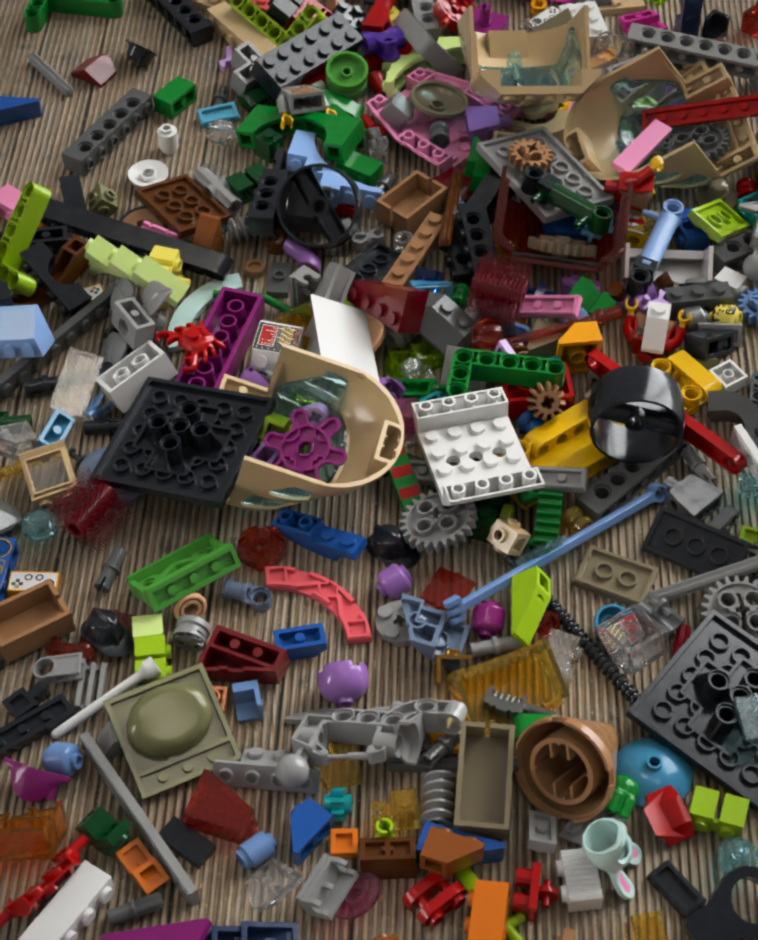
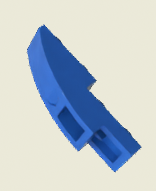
[271,508,367,561]

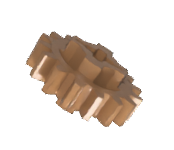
[507,138,554,172]

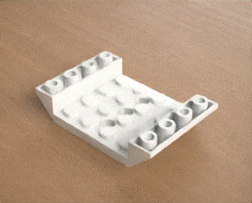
[411,387,545,506]

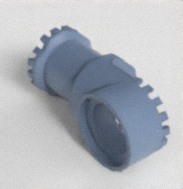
[221,578,273,612]

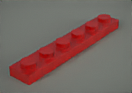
[642,94,758,131]

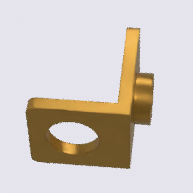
[433,649,472,685]

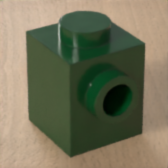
[255,127,284,164]

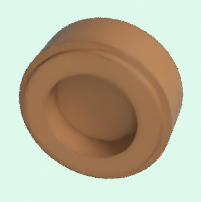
[244,259,265,279]

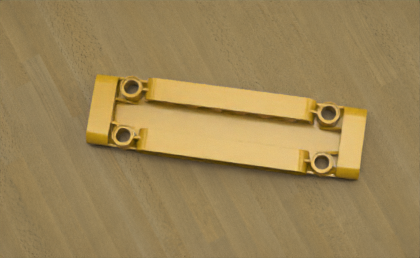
[498,350,723,510]

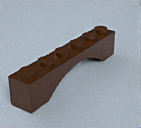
[11,236,90,308]

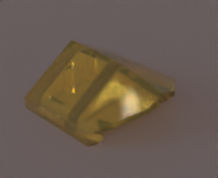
[310,741,363,790]

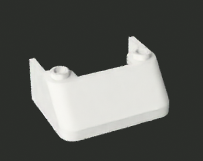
[621,242,714,286]

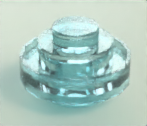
[22,509,58,541]
[716,837,758,874]

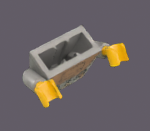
[276,85,337,130]

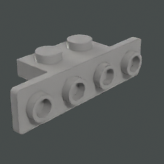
[213,747,320,794]

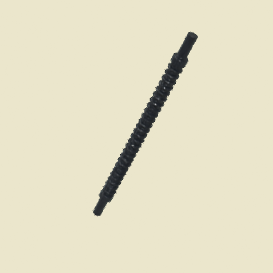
[503,554,641,706]

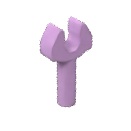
[219,45,236,73]

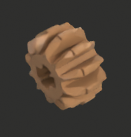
[526,381,566,421]

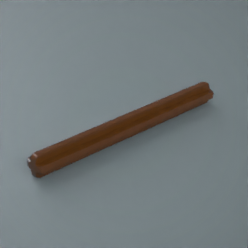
[439,172,463,247]

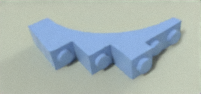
[286,129,382,210]

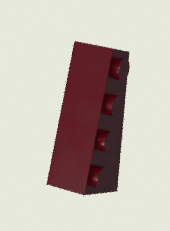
[347,280,429,333]

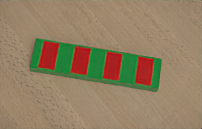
[387,444,423,512]

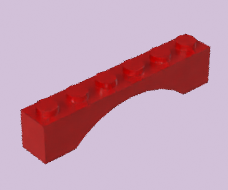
[361,0,396,33]

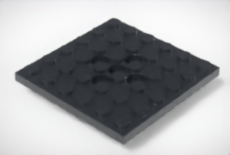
[90,377,276,509]
[625,609,758,813]

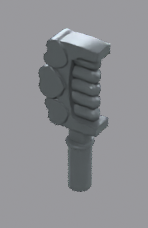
[483,684,557,719]

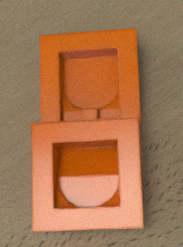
[115,837,170,896]

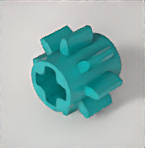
[324,787,353,822]

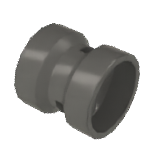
[429,121,450,149]

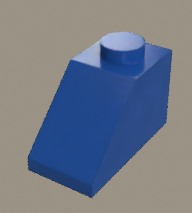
[290,797,334,866]

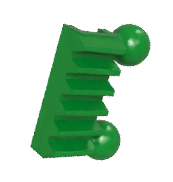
[517,489,563,550]

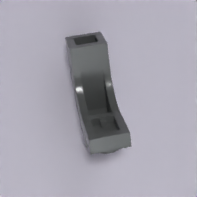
[708,391,758,448]

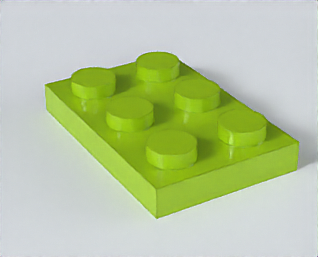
[687,198,750,243]

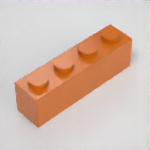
[464,879,511,940]

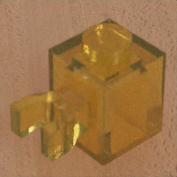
[370,788,419,831]

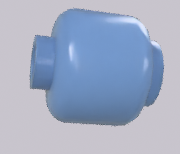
[41,742,83,777]

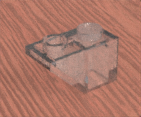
[542,628,583,691]

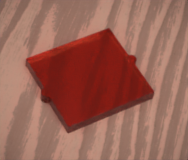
[420,567,476,611]

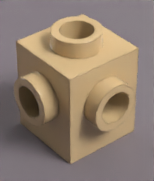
[486,518,531,556]

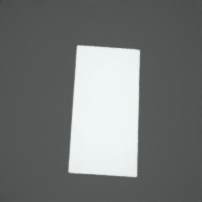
[310,294,380,382]

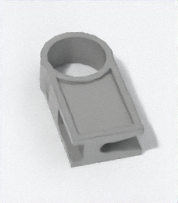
[32,652,86,685]

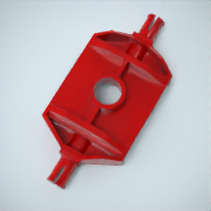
[433,0,476,33]
[0,834,90,930]

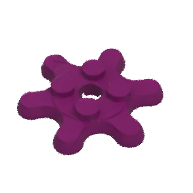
[263,408,347,480]

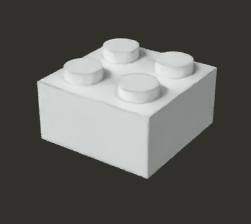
[708,359,748,392]

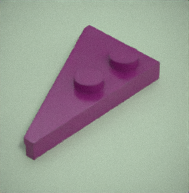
[100,918,212,940]

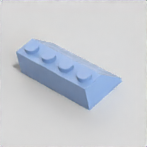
[0,304,55,359]

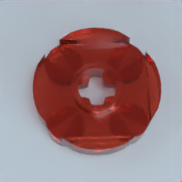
[237,525,286,572]

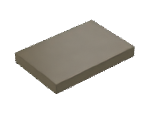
[572,545,659,607]

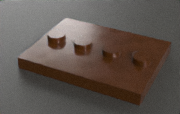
[135,174,232,238]

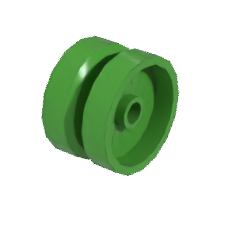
[325,51,368,101]

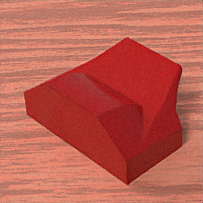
[643,785,695,847]

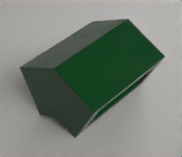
[237,86,269,112]

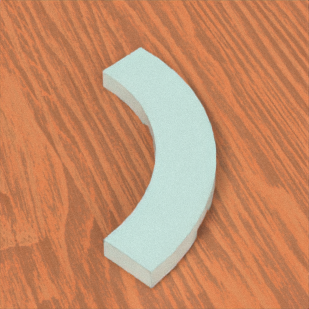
[168,273,243,353]

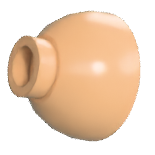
[173,592,207,620]

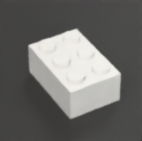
[558,1,610,57]
[95,340,178,414]

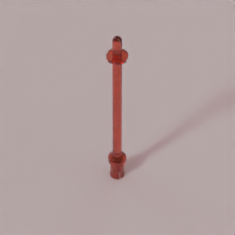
[469,305,623,351]

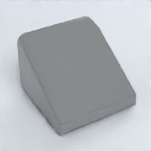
[97,720,121,759]

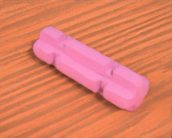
[141,221,179,239]

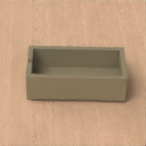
[453,721,515,840]

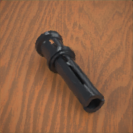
[23,370,93,398]

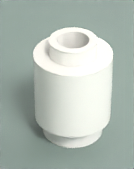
[157,124,179,155]

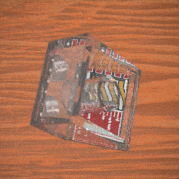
[596,604,669,676]

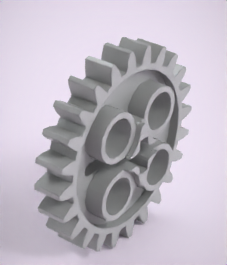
[399,489,478,554]
[699,575,758,640]

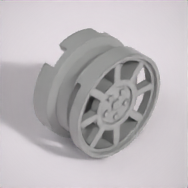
[172,615,212,652]

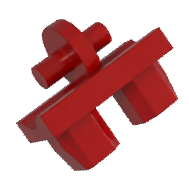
[512,862,559,922]

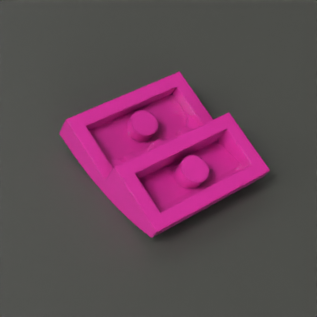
[618,9,668,35]

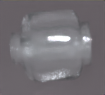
[207,119,237,147]

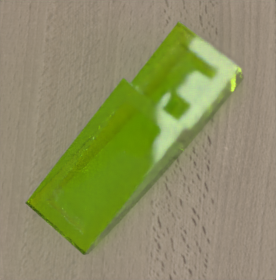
[383,343,445,379]

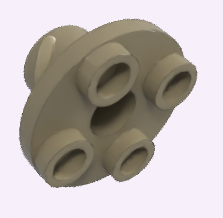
[695,178,737,210]

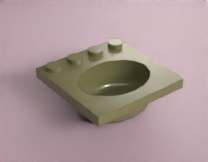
[103,662,242,801]

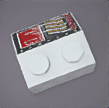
[250,320,304,372]

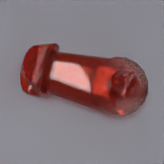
[45,636,96,662]

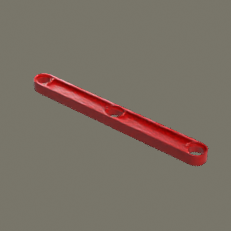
[584,349,747,475]

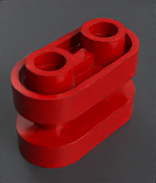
[402,872,467,927]

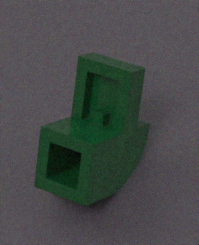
[75,805,132,857]

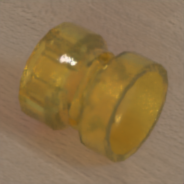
[560,505,594,535]

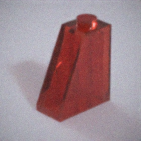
[183,769,259,845]

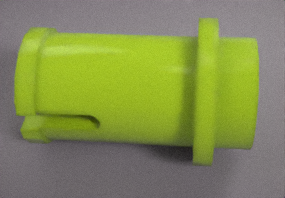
[374,818,396,838]

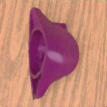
[4,756,72,802]

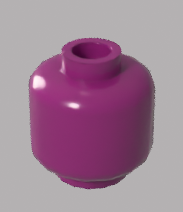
[471,600,506,640]

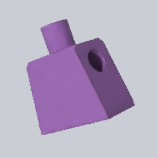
[465,106,512,147]

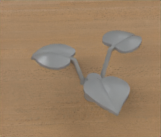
[103,278,173,365]

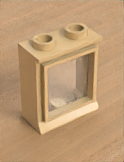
[18,439,82,512]

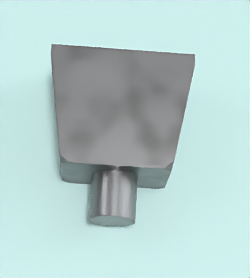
[663,474,724,522]

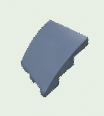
[401,593,471,671]

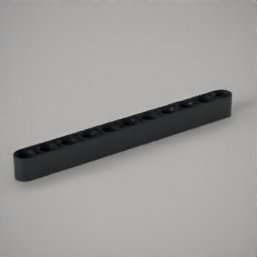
[40,199,233,281]

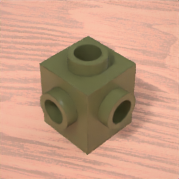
[87,183,118,217]

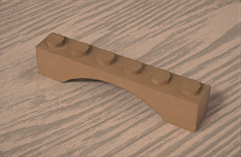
[382,212,443,287]

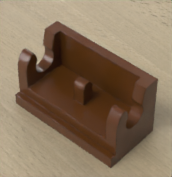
[359,836,416,880]

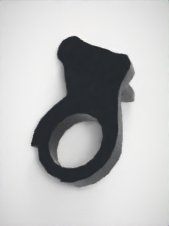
[682,865,758,940]

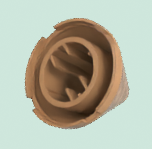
[513,716,619,823]

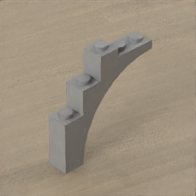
[304,261,356,355]

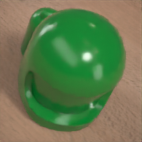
[605,775,639,820]

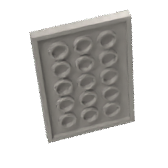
[476,126,614,224]

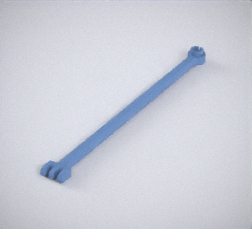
[443,483,668,626]

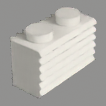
[555,848,603,913]

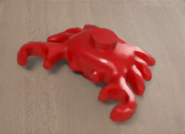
[155,320,226,374]

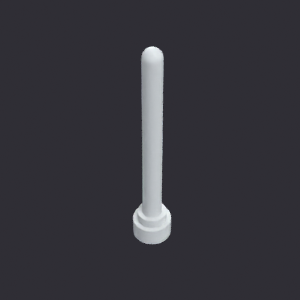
[51,656,162,739]

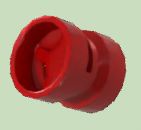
[736,177,757,202]

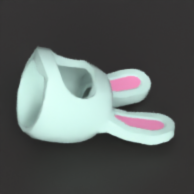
[582,818,642,900]

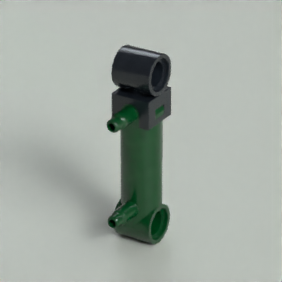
[520,166,613,235]

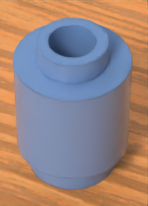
[234,831,277,871]

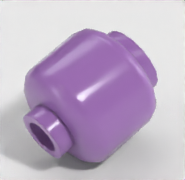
[375,564,413,600]

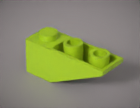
[510,565,551,647]

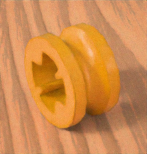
[530,0,547,16]

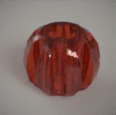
[471,318,503,351]

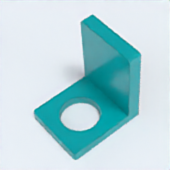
[735,191,758,230]

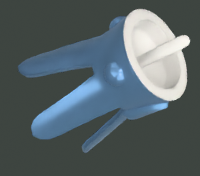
[81,392,113,423]

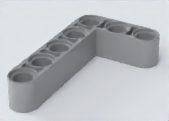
[392,7,465,77]

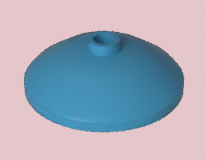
[616,738,693,809]

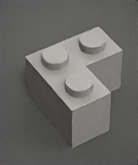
[229,41,262,95]

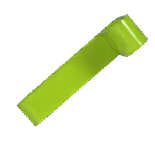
[229,0,326,47]
[0,181,51,297]

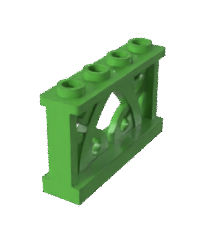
[126,533,241,613]

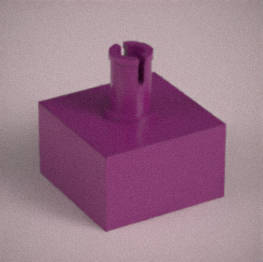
[473,3,509,33]

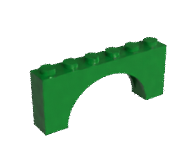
[235,104,365,162]

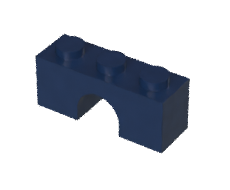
[674,0,703,36]

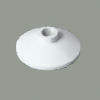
[128,159,169,187]

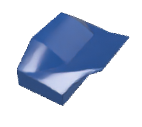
[273,623,327,661]

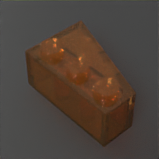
[0,800,69,863]

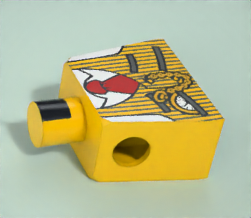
[614,210,661,249]

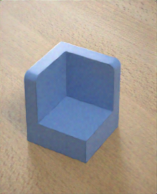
[232,679,264,724]

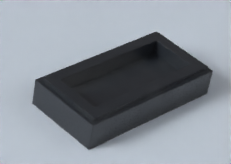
[159,816,216,869]
[646,860,707,919]

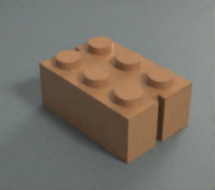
[376,170,448,238]
[0,579,76,664]

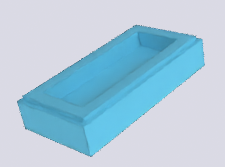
[197,101,240,129]

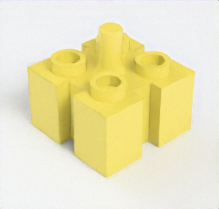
[142,245,191,310]

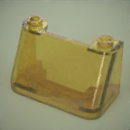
[444,637,570,734]

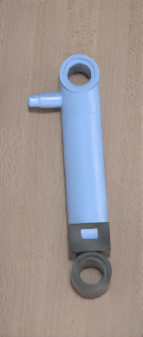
[626,199,684,298]

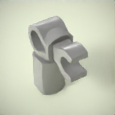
[341,218,385,253]

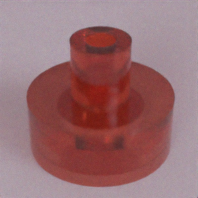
[536,611,560,636]

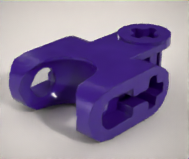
[360,25,406,62]

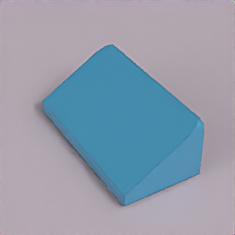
[32,408,76,448]

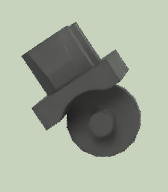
[634,592,685,639]

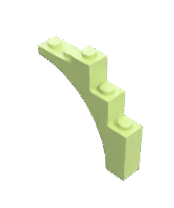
[382,37,465,99]
[84,235,190,307]

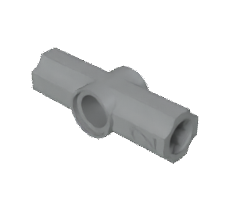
[193,166,242,215]

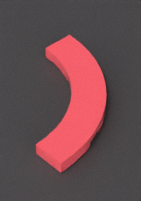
[264,566,372,645]

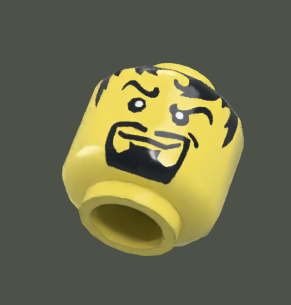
[709,304,743,323]

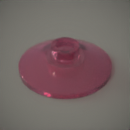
[335,871,381,920]

